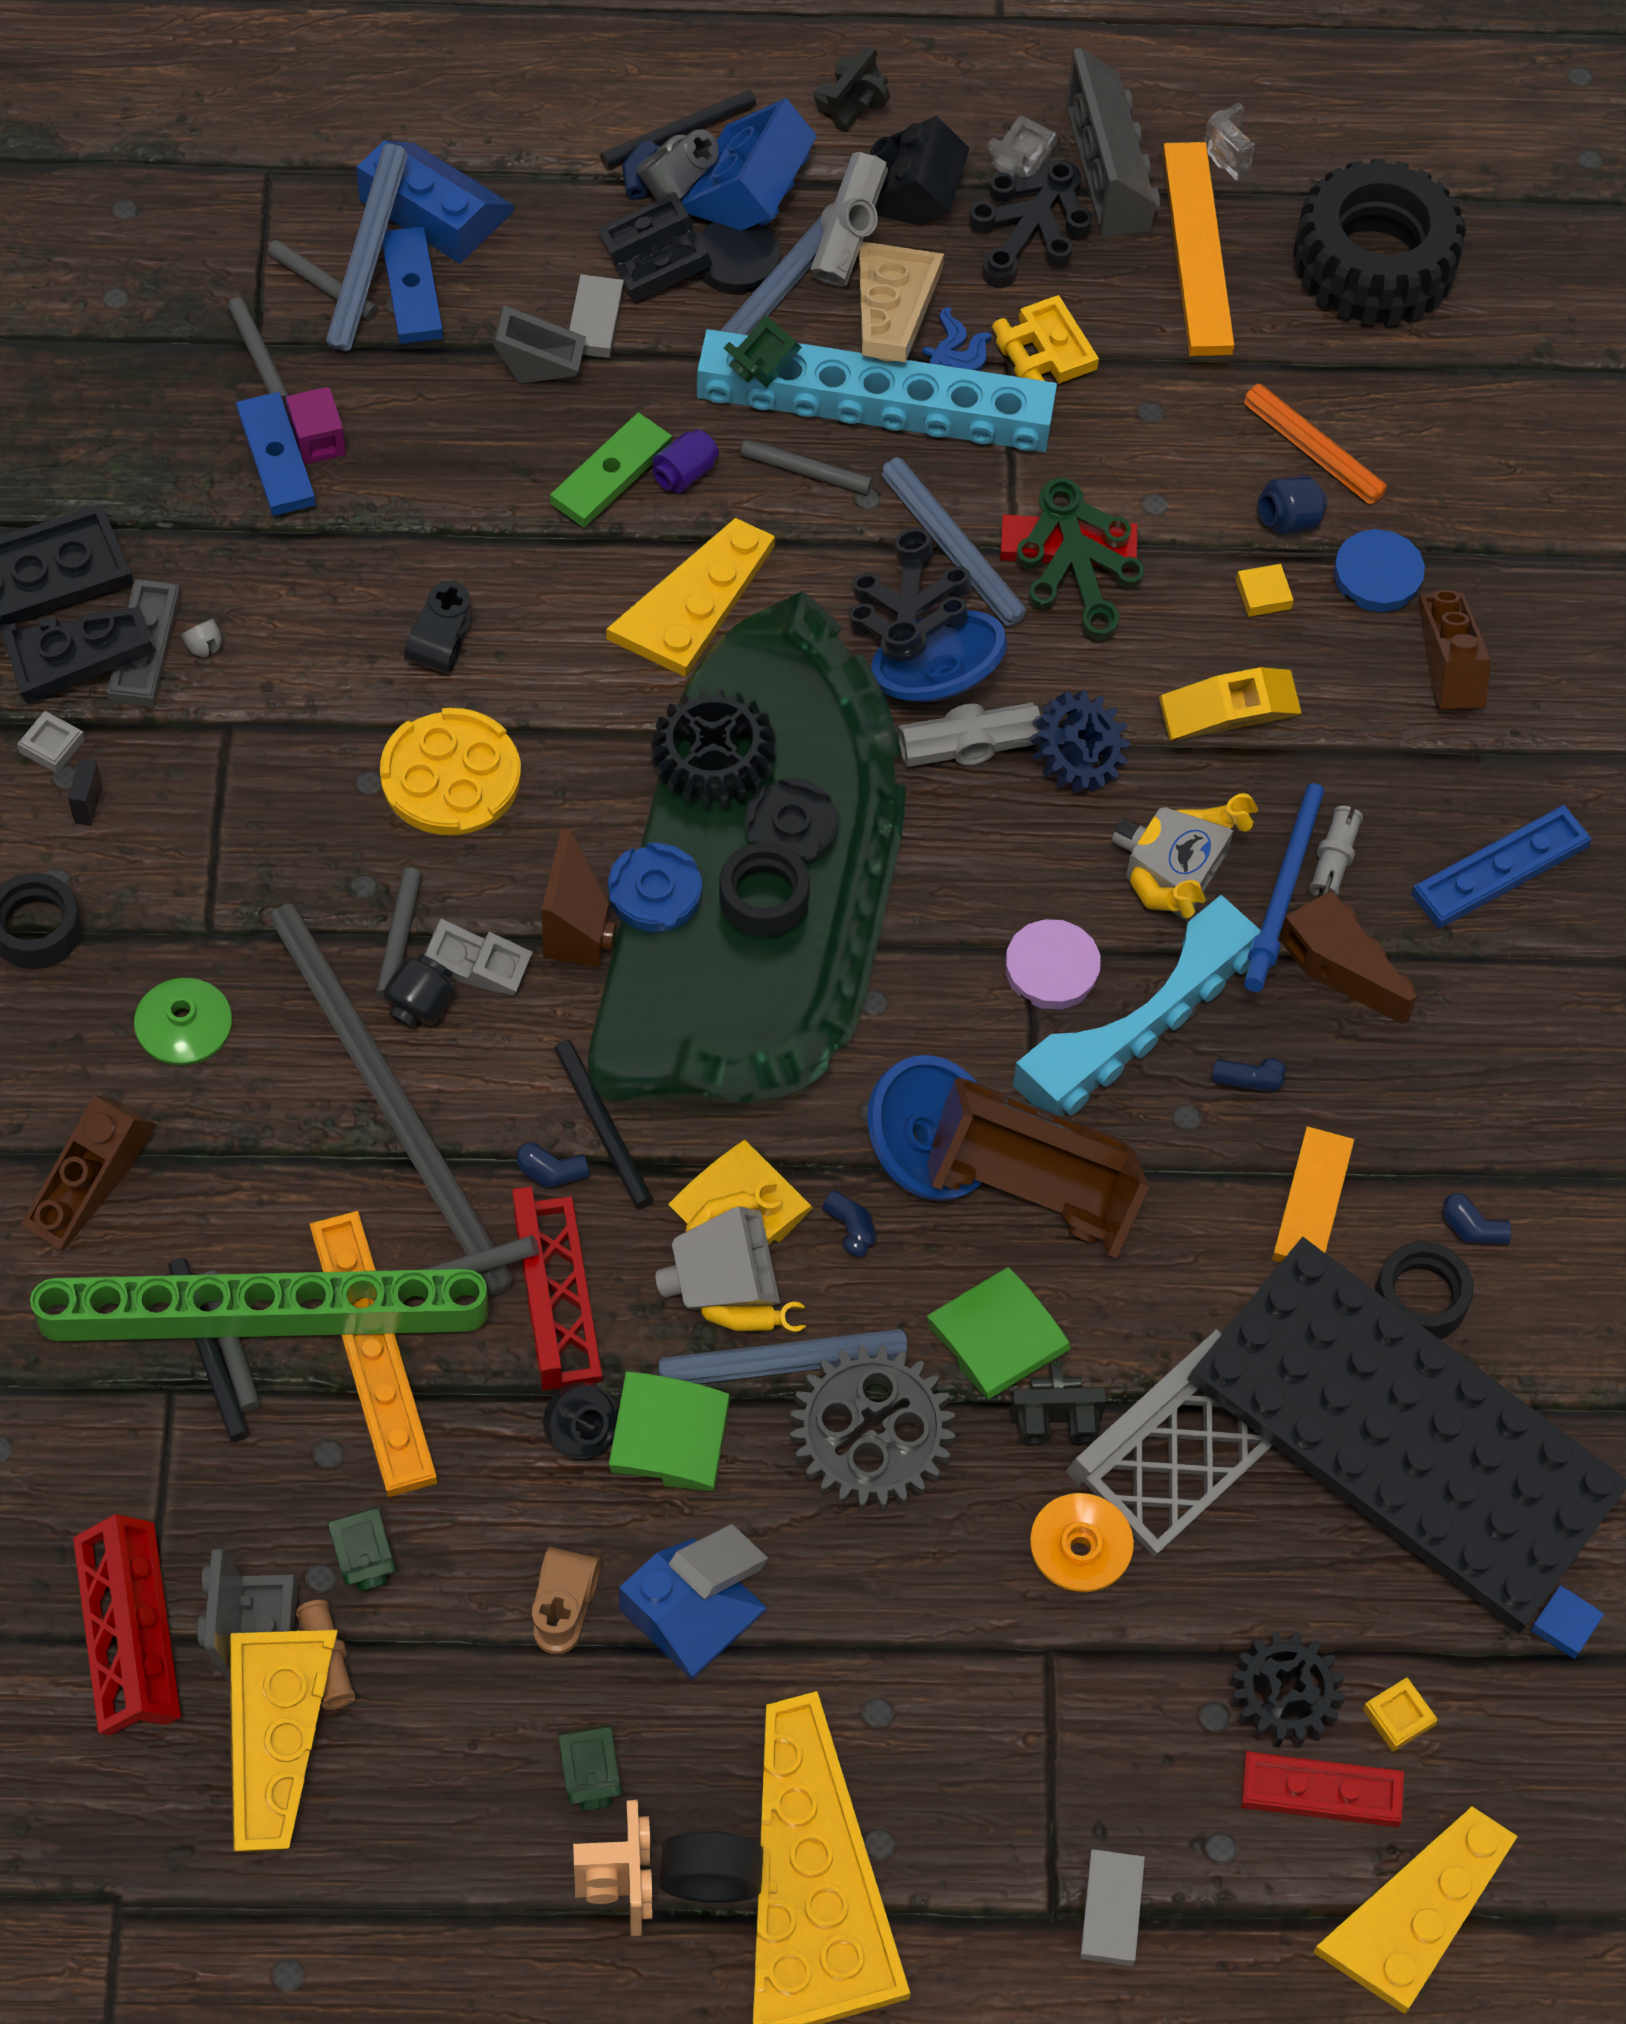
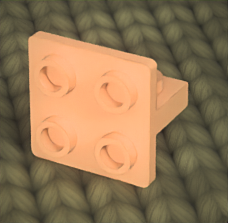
[573,1800,652,1936]

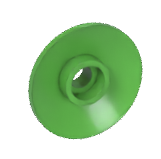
[134,978,232,1065]

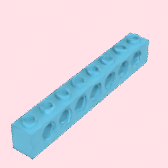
[697,329,1057,452]

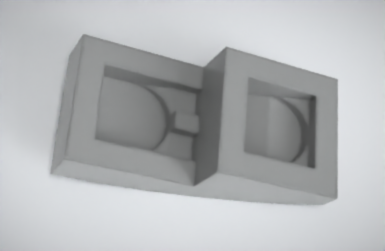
[424,919,532,995]

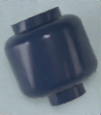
[1257,474,1327,536]

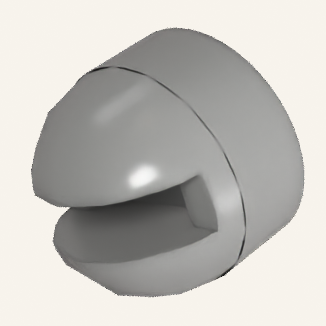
[181,619,222,657]

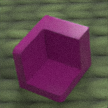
[286,387,346,465]

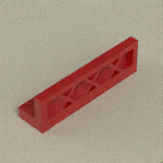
[512,1186,602,1391]
[73,1514,181,1735]

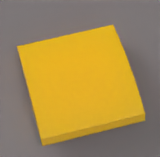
[668,1140,813,1245]

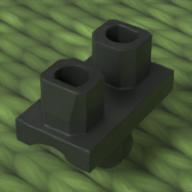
[814,47,890,131]
[1010,1362,1106,1446]

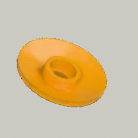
[1030,1493,1134,1592]

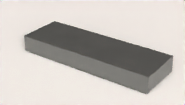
[107,579,181,707]

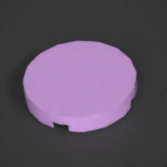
[1005,919,1100,1010]

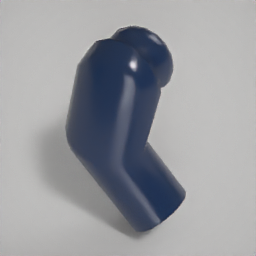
[622,141,661,200]
[1213,1058,1286,1093]
[516,1142,590,1188]
[822,1190,877,1257]
[1443,1193,1511,1245]

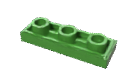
[550,412,672,528]

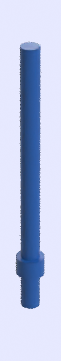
[1244,783,1324,992]

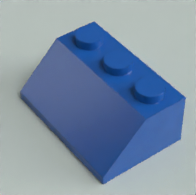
[681,98,817,231]
[356,140,515,264]

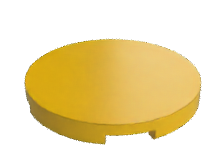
[380,708,521,835]

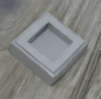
[17,711,85,774]

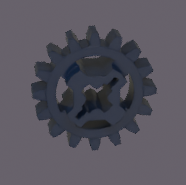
[1030,690,1130,793]

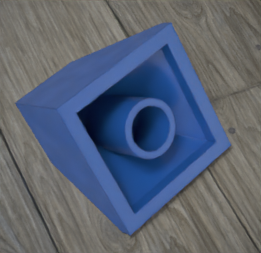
[619,1538,767,1680]

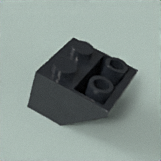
[870,116,970,225]

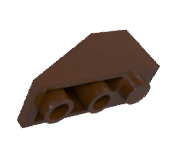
[1418,589,1491,709]
[1279,890,1417,1024]
[21,1095,156,1250]

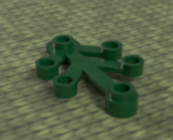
[1016,478,1144,641]

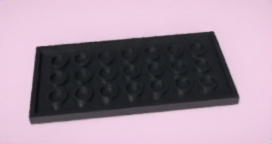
[1187,1236,1626,1633]

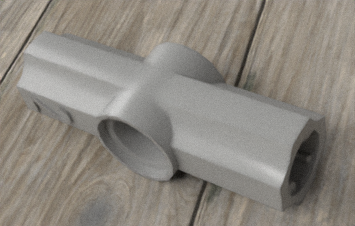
[810,152,888,287]
[897,702,1041,767]

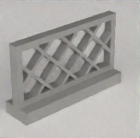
[1065,1329,1273,1557]

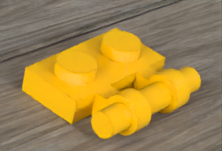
[992,295,1099,384]

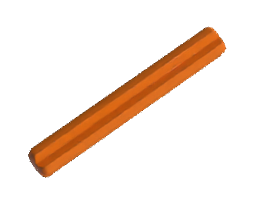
[1244,383,1387,505]

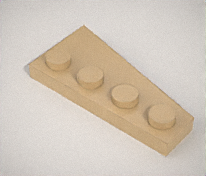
[859,242,944,362]

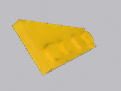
[606,518,775,677]
[1313,1807,1518,2014]

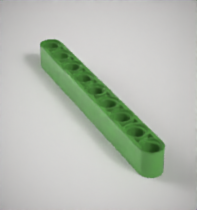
[30,1269,489,1341]

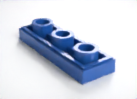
[382,226,443,344]
[236,392,316,516]

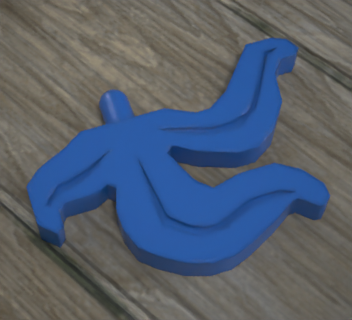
[922,307,992,371]

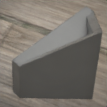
[493,305,586,384]

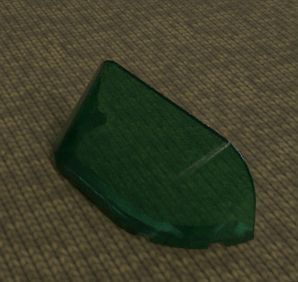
[588,591,905,1103]

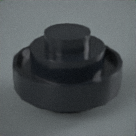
[543,1382,618,1460]

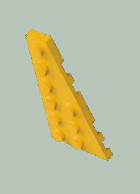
[753,1691,910,2024]

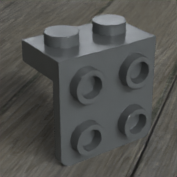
[197,1548,298,1683]

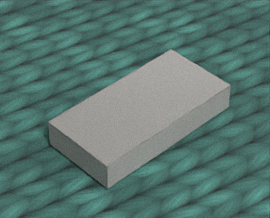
[569,274,624,358]
[668,1524,768,1599]
[1080,1849,1145,1966]

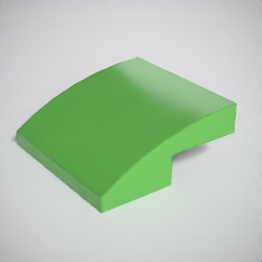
[927,1267,1071,1400]
[609,1371,730,1491]

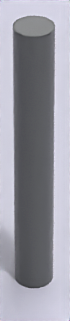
[267,240,378,321]
[228,297,289,406]
[741,439,873,495]
[376,867,422,999]
[422,1235,539,1273]
[202,1271,260,1412]

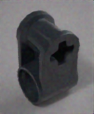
[404,581,471,674]

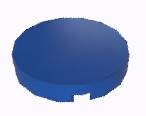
[1333,529,1425,612]
[608,842,703,933]

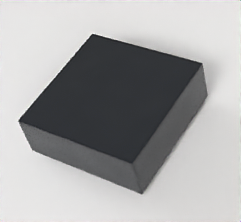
[68,759,102,826]

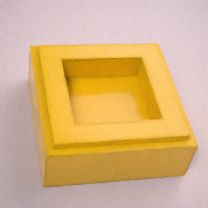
[1236,564,1294,617]
[1362,1677,1438,1752]

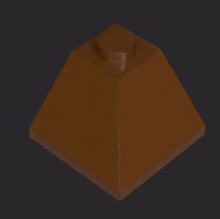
[541,828,616,968]

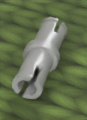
[1308,805,1363,898]

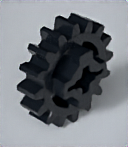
[1229,1632,1346,1748]

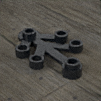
[969,160,1092,288]
[848,528,972,662]

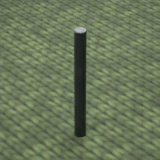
[600,90,756,169]
[554,1040,654,1209]
[168,1258,250,1442]

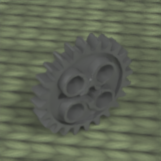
[790,1345,955,1511]

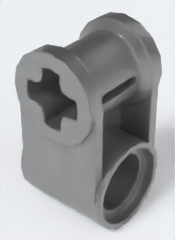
[636,129,719,201]

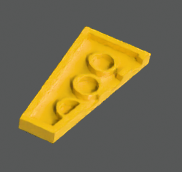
[229,1630,338,1852]

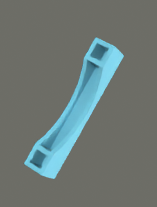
[1012,895,1261,1116]

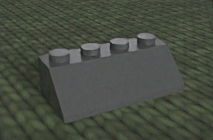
[1065,48,1160,238]

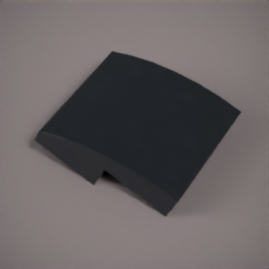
[597,192,713,303]

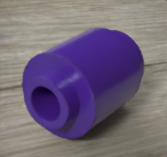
[653,429,719,493]

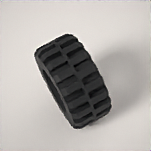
[1293,159,1466,327]

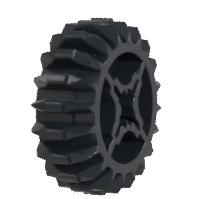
[651,687,777,810]

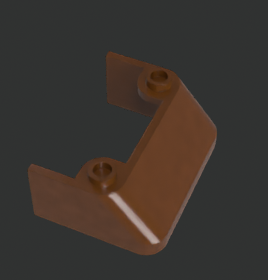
[927,1078,1149,1258]

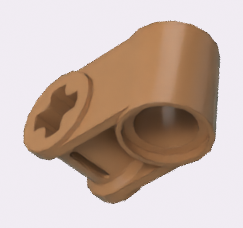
[532,1547,601,1654]

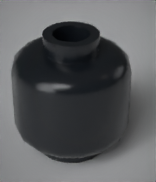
[383,954,455,1029]

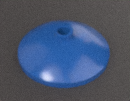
[871,610,1007,702]
[868,1055,982,1201]

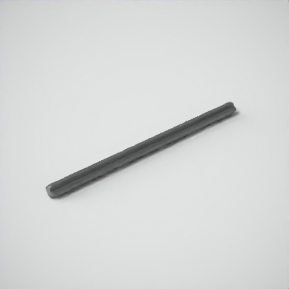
[271,903,513,1296]

